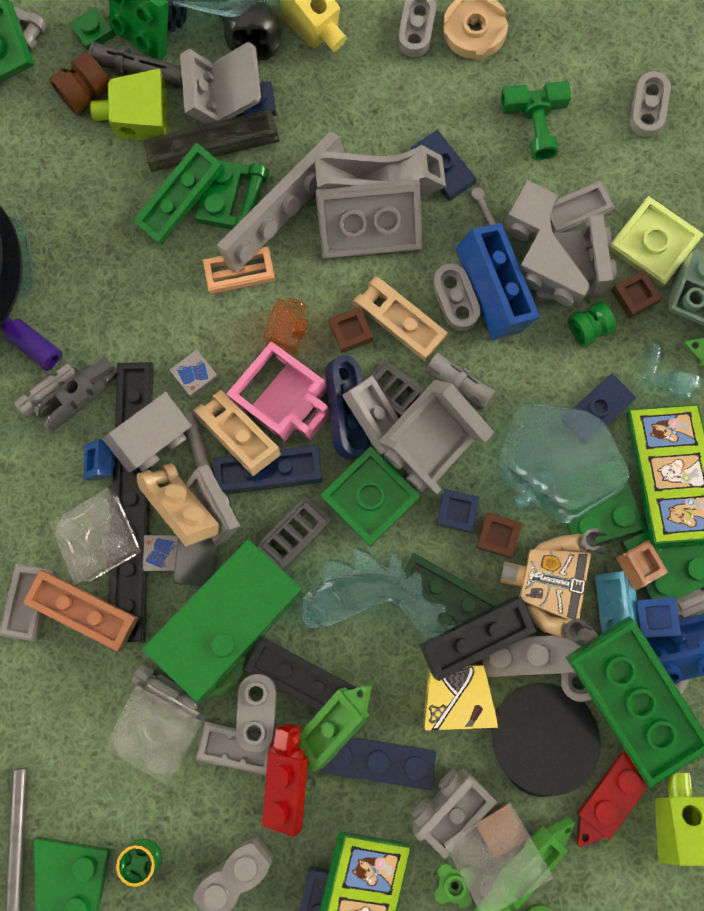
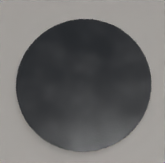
[492,683,601,796]

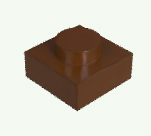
[612,270,662,319]
[328,307,373,354]
[476,512,522,559]

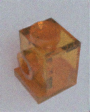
[263,298,309,356]

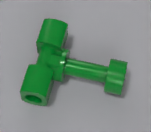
[500,81,571,160]

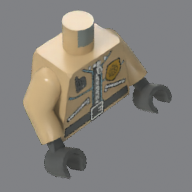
[500,528,607,647]

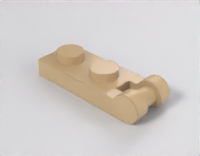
[352,276,448,362]
[192,390,281,476]
[137,463,219,547]

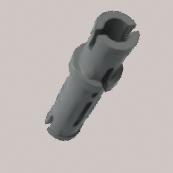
[89,41,183,88]

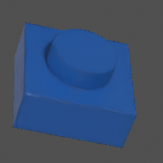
[83,439,115,480]
[637,597,681,638]

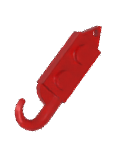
[576,750,648,847]

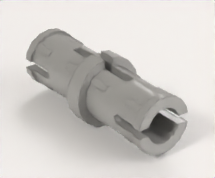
[426,352,495,409]

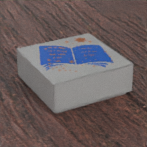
[170,349,219,398]
[143,535,178,572]

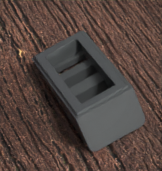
[369,360,425,418]
[257,496,332,572]

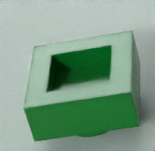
[69,7,115,53]

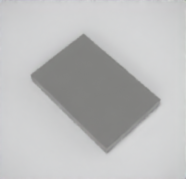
[316,180,423,259]

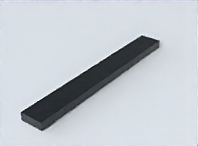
[108,362,154,642]

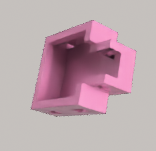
[227,341,330,443]

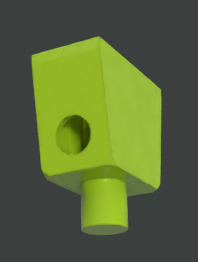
[90,69,168,142]
[655,773,704,866]

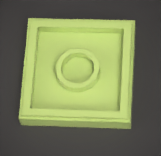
[609,196,704,288]

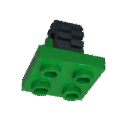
[109,0,188,60]

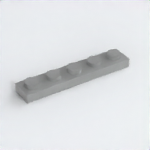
[217,132,345,272]

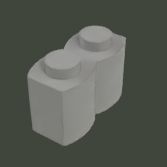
[192,835,274,911]

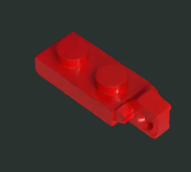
[262,723,308,837]

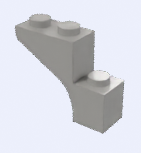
[314,145,446,198]
[504,180,589,308]

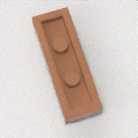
[23,570,139,652]

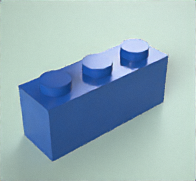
[455,223,540,341]

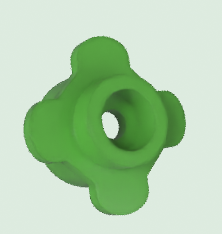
[434,863,475,908]

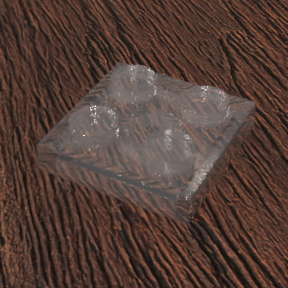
[49,488,141,586]
[104,680,205,786]
[444,803,554,911]

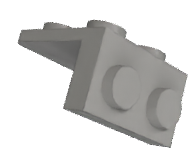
[180,42,261,129]
[528,214,617,301]
[411,766,497,859]

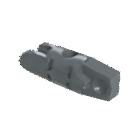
[33,358,117,432]

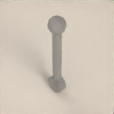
[471,188,496,225]

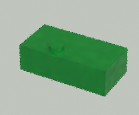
[142,539,302,704]

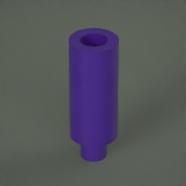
[0,317,62,371]

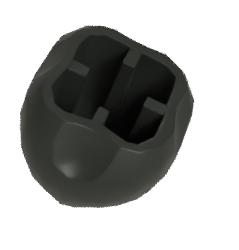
[219,0,282,60]

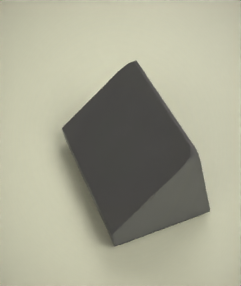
[173,538,218,586]

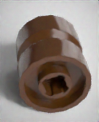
[49,51,110,116]

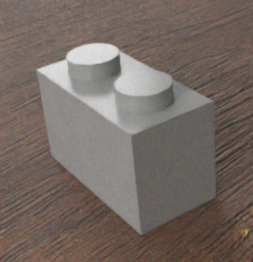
[102,392,192,473]

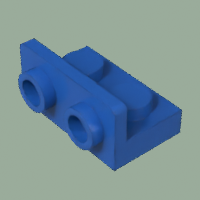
[646,614,704,684]

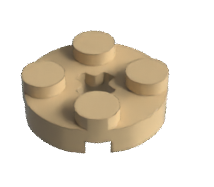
[443,0,508,61]

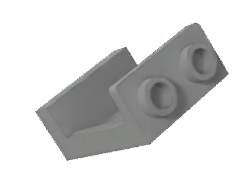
[378,380,495,495]

